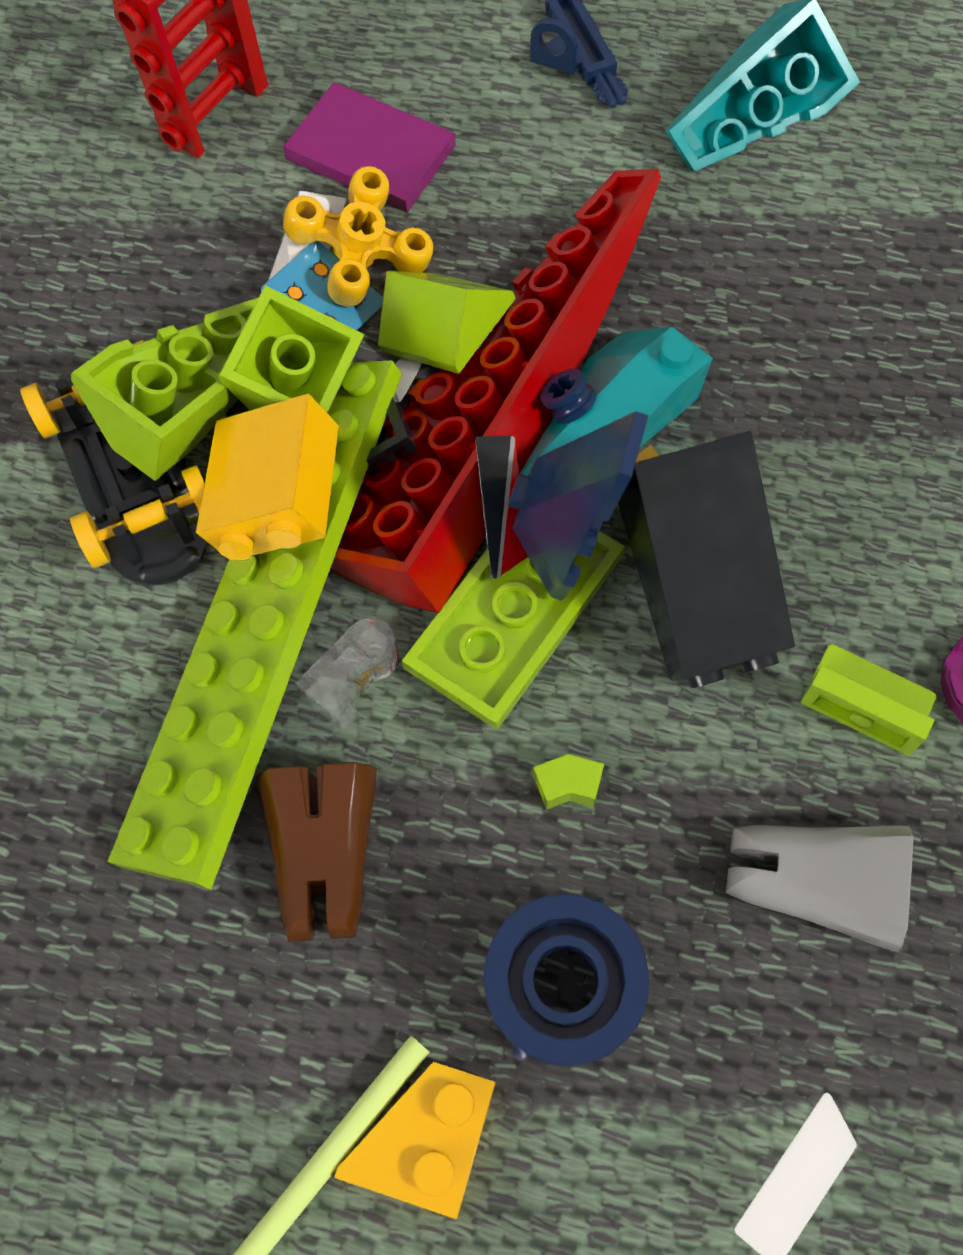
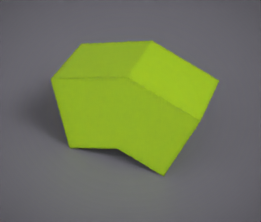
[533,754,604,810]

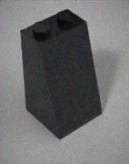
[618,430,795,688]

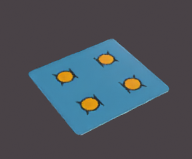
[261,241,383,330]

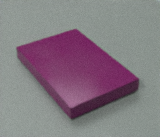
[283,82,456,213]

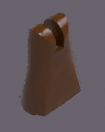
[257,762,377,942]

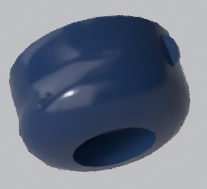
[483,894,650,1068]

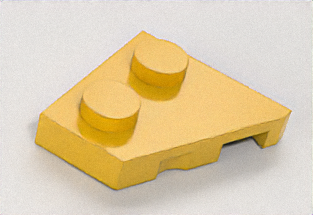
[334,1062,496,1219]

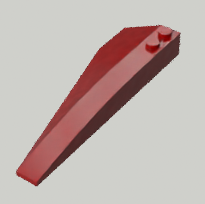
[330,169,661,613]

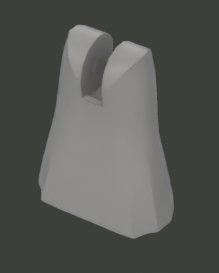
[725,825,914,952]

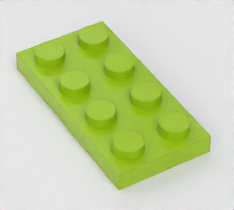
[402,531,625,730]

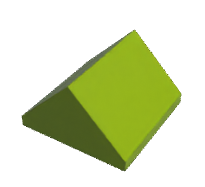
[378,271,516,374]
[218,285,365,413]

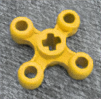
[283,166,433,307]

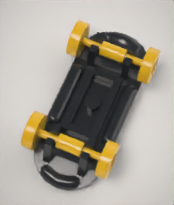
[20,340,209,585]

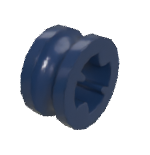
[540,368,596,424]

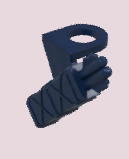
[530,0,628,108]

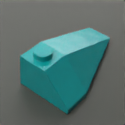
[665,0,860,171]
[520,327,713,476]

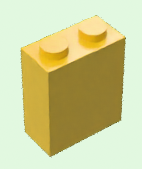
[196,393,339,561]

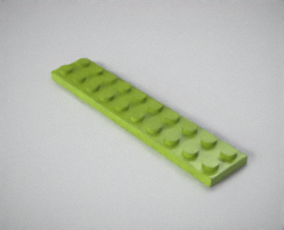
[107,360,403,890]

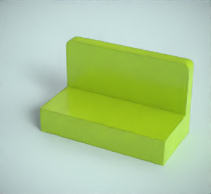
[800,644,936,756]

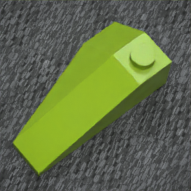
[71,298,258,481]

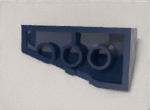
[508,411,649,601]

